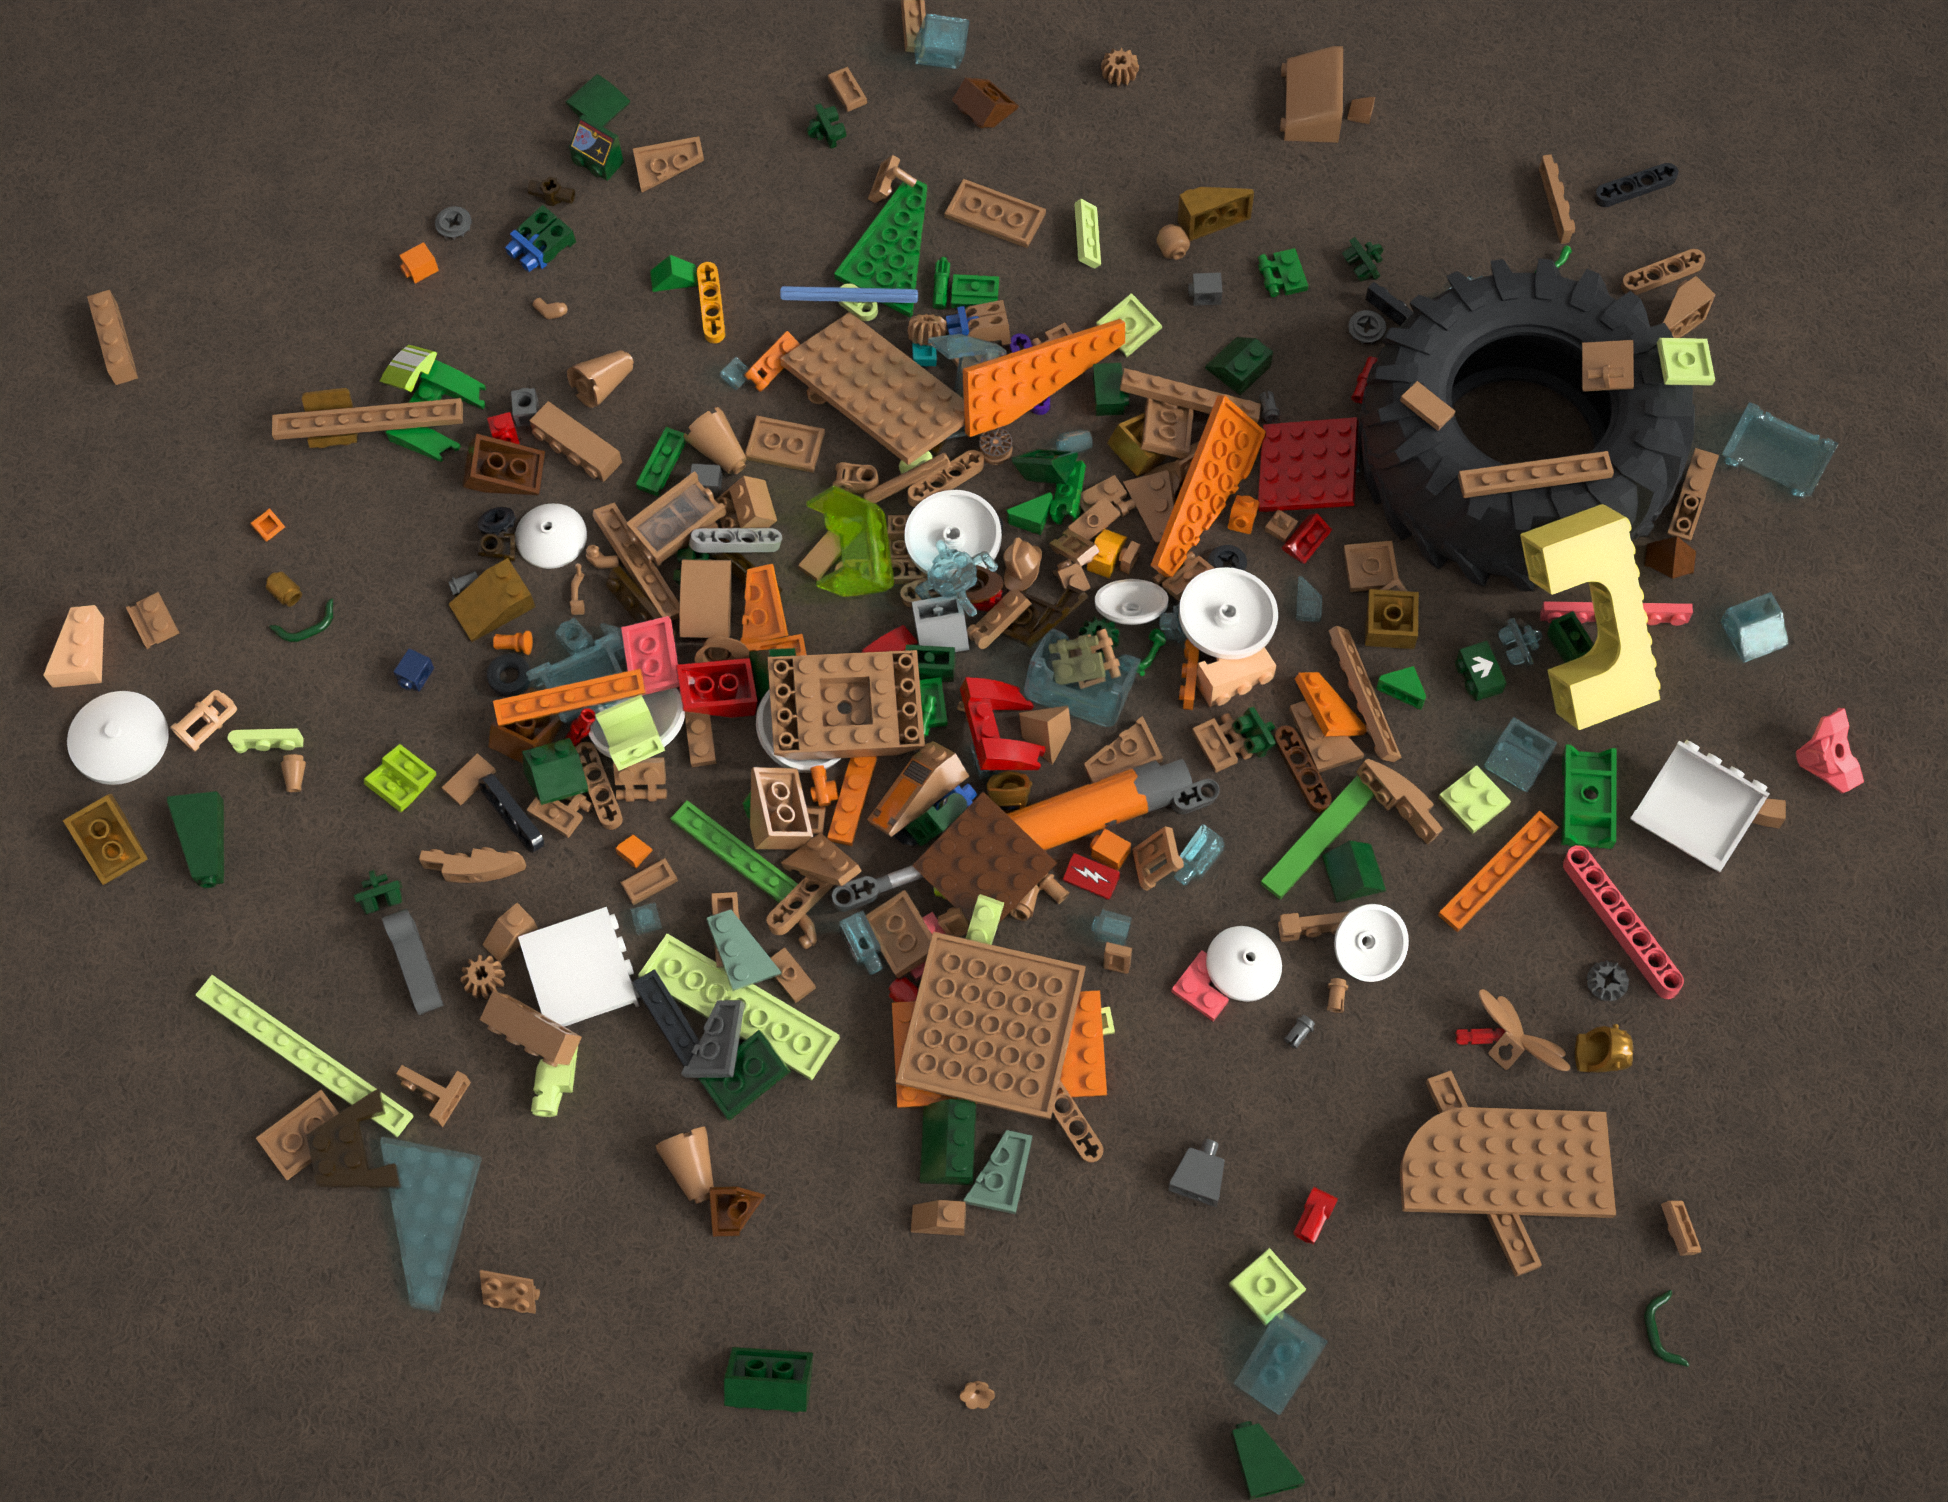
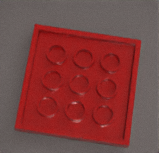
[1258,417,1359,512]

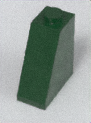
[1231,1421,1305,1500]

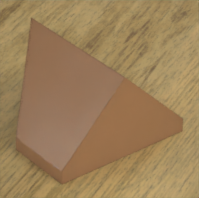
[1019,706,1071,765]

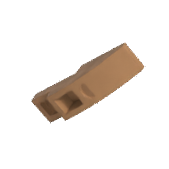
[1667,448,1719,542]
[1356,759,1443,844]
[419,847,526,883]

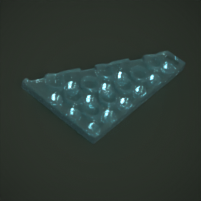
[380,1137,482,1313]

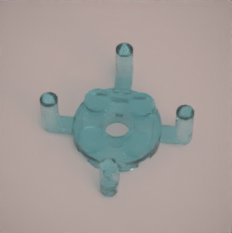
[915,540,998,617]

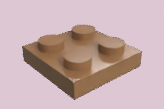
[1343,541,1398,592]

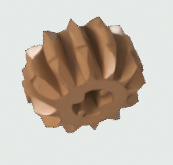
[1101,47,1139,87]
[908,314,947,346]
[460,955,505,999]

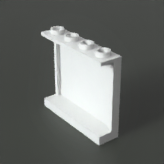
[1630,740,1770,873]
[518,907,640,1027]

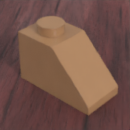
[483,903,538,963]
[911,1200,966,1236]

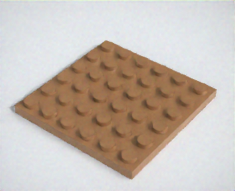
[896,932,1086,1120]

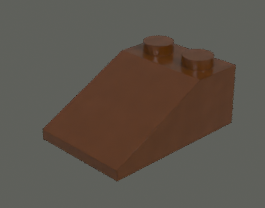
[463,434,545,495]
[488,687,571,764]

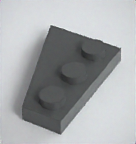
[681,1000,745,1078]

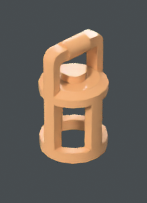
[170,690,237,752]

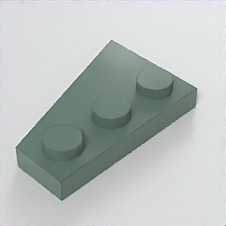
[706,910,782,992]
[964,1130,1032,1214]

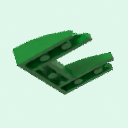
[386,360,486,462]

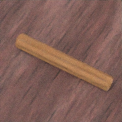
[863,453,950,506]

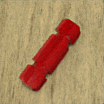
[1456,1028,1506,1045]

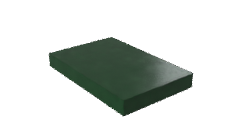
[698,1030,791,1120]

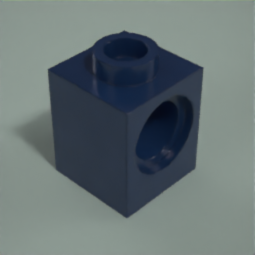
[394,648,434,692]

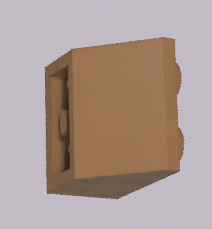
[715,476,777,542]

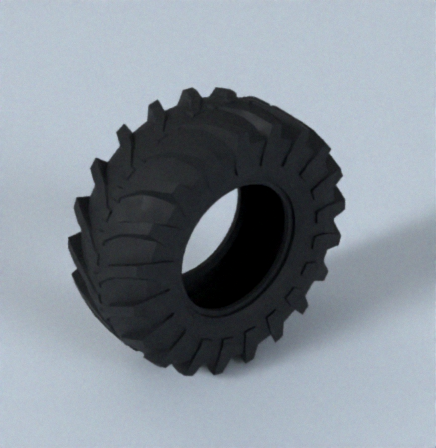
[1359,258,1695,591]

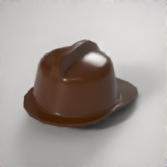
[951,564,1004,603]

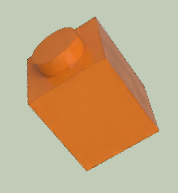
[400,242,439,283]
[1090,829,1131,871]

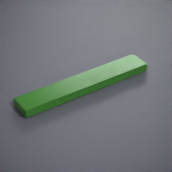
[1261,776,1375,900]
[671,801,798,903]

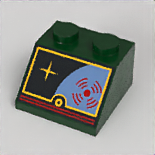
[569,115,624,181]

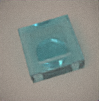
[719,357,748,391]
[630,903,662,935]

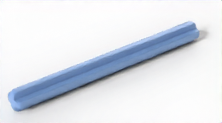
[780,286,918,303]

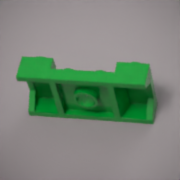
[1561,744,1617,849]

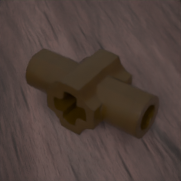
[528,177,576,206]

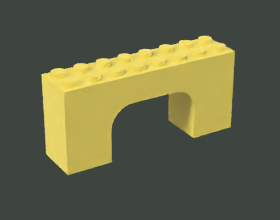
[1520,504,1660,730]

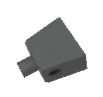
[1168,1139,1225,1207]

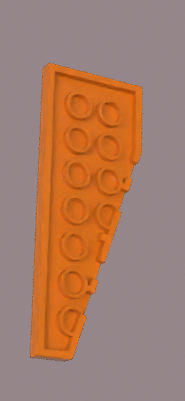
[963,319,1125,437]
[1151,395,1266,577]

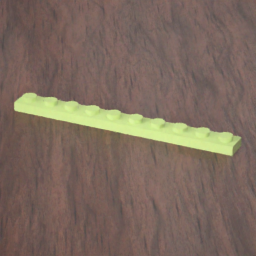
[196,975,414,1137]

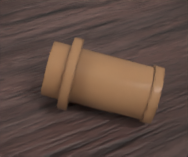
[1038,873,1070,904]
[1327,978,1348,1013]

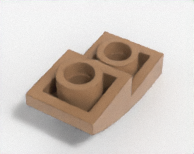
[887,515,911,560]

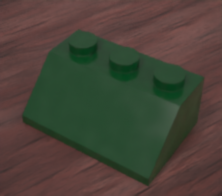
[920,1099,976,1185]
[724,1347,813,1412]

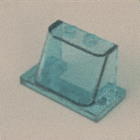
[526,631,624,722]

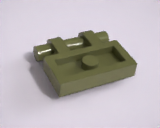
[1049,635,1106,686]

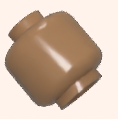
[1157,224,1190,260]

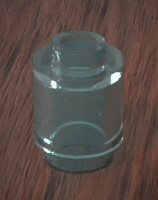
[1056,429,1093,454]

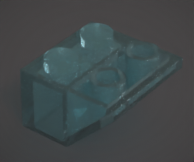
[914,14,969,69]
[1720,592,1789,663]
[1484,717,1557,792]

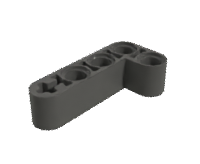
[382,908,444,1015]

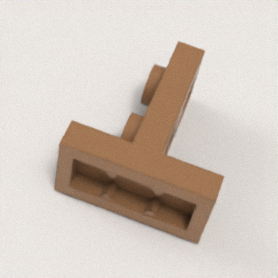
[396,1065,471,1127]

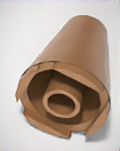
[567,350,634,408]
[684,407,747,474]
[655,1127,714,1204]

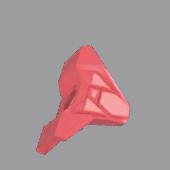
[1796,708,1864,793]

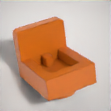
[1228,495,1260,534]

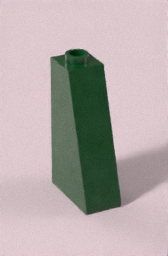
[167,791,224,888]

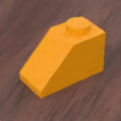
[1087,529,1127,578]

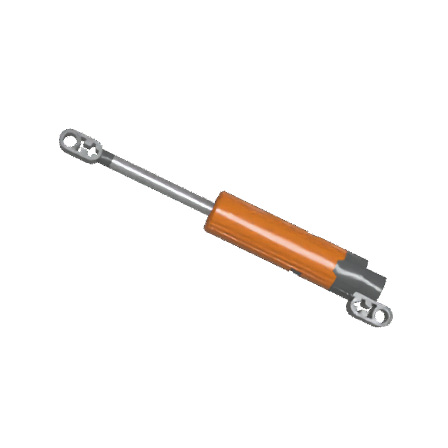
[832,758,1220,912]

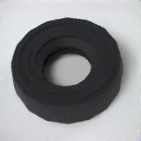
[487,654,532,697]

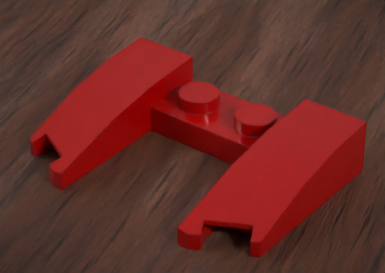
[960,677,1045,770]

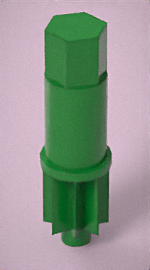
[932,257,950,310]

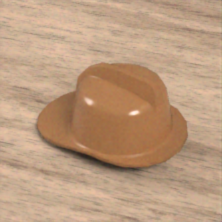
[1003,538,1042,592]
[695,635,749,663]

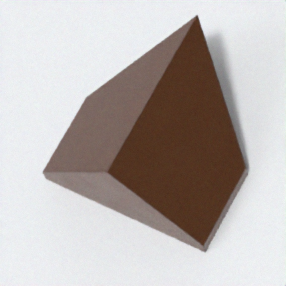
[1644,536,1696,579]
[709,1186,765,1237]

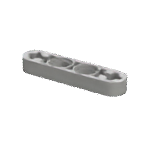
[689,528,782,553]

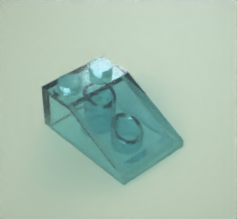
[1233,1310,1328,1415]

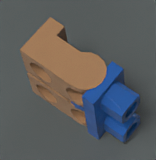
[946,300,1011,350]

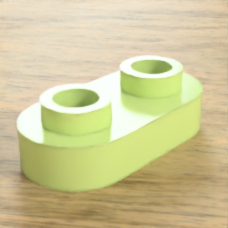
[838,284,878,321]

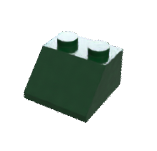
[1205,337,1273,395]
[522,738,588,805]

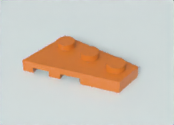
[740,564,788,644]
[1295,672,1367,737]

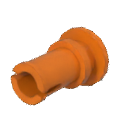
[493,631,533,655]

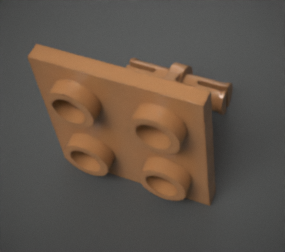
[1582,340,1634,391]

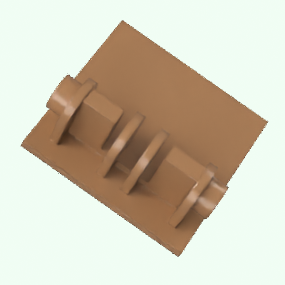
[480,1270,540,1314]

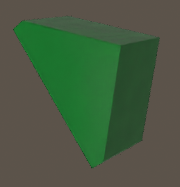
[650,255,698,292]
[1007,492,1053,535]
[1376,666,1426,710]

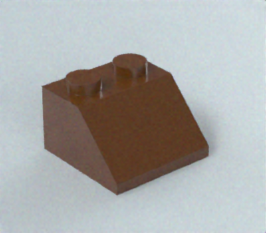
[952,78,1019,128]

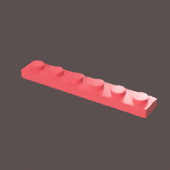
[1540,601,1693,626]

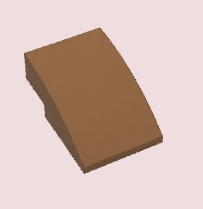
[680,559,732,638]

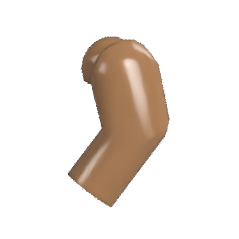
[533,298,568,319]
[586,545,619,569]
[797,914,817,949]

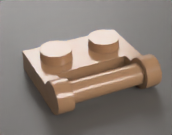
[1132,826,1184,891]

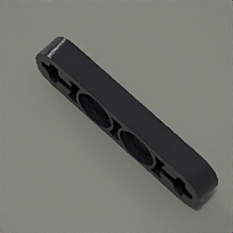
[1594,163,1679,207]
[478,773,544,853]

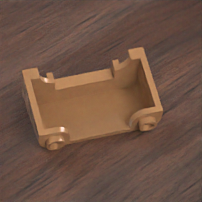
[1280,46,1343,143]

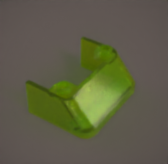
[806,485,894,597]

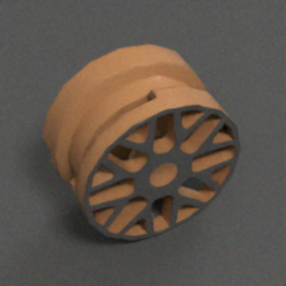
[979,428,1013,465]

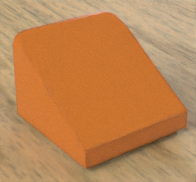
[250,508,285,542]
[615,835,652,868]

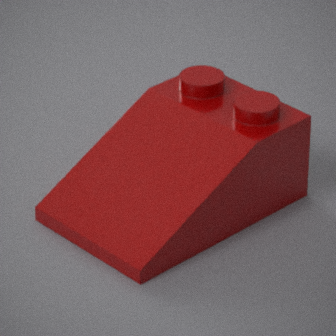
[676,658,757,718]

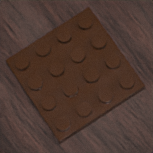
[912,792,1057,924]

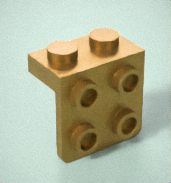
[302,388,358,448]

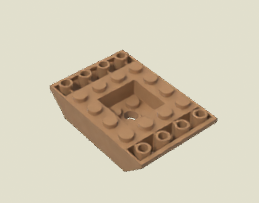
[767,650,925,760]

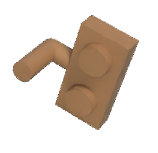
[868,155,917,203]

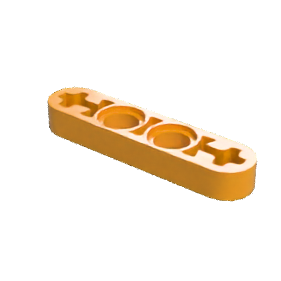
[697,262,725,343]

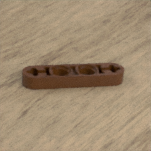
[1274,725,1332,813]

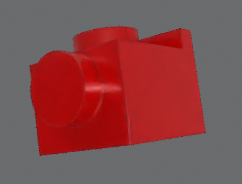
[487,412,520,445]

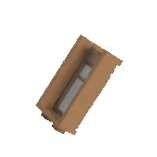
[626,471,726,566]

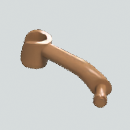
[570,564,585,615]

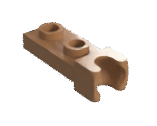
[1278,912,1349,942]

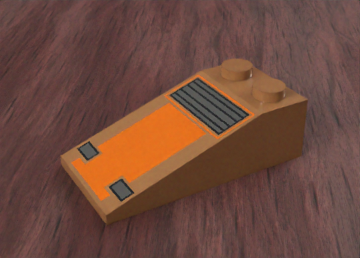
[867,741,969,837]

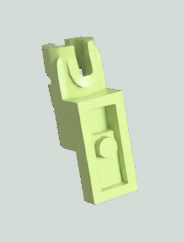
[531,1047,578,1117]

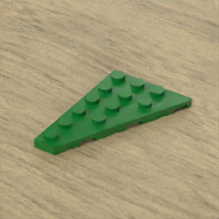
[834,180,927,318]

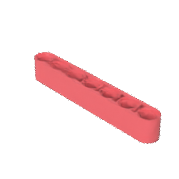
[1563,845,1684,999]

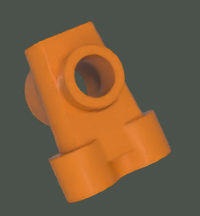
[810,765,839,807]

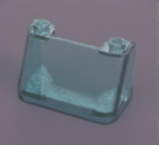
[1722,402,1839,499]
[1024,629,1141,727]

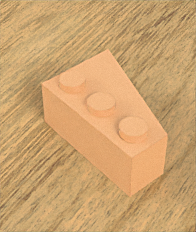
[43,605,104,688]
[1196,647,1276,707]

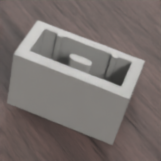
[912,594,969,652]

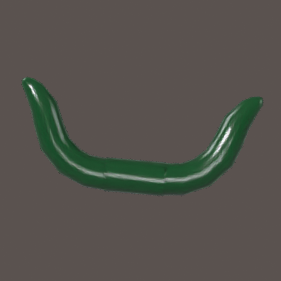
[269,598,333,642]
[1644,1290,1689,1367]

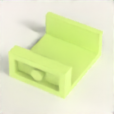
[595,694,665,771]

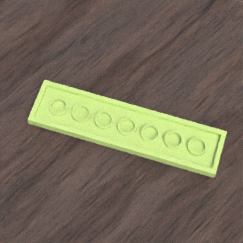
[638,934,840,1081]

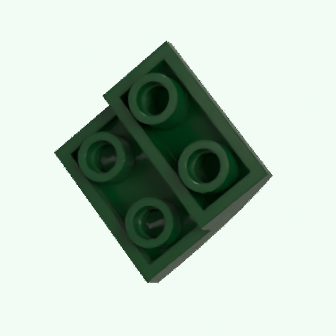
[565,74,630,127]

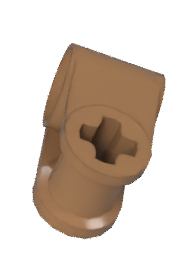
[832,462,879,494]

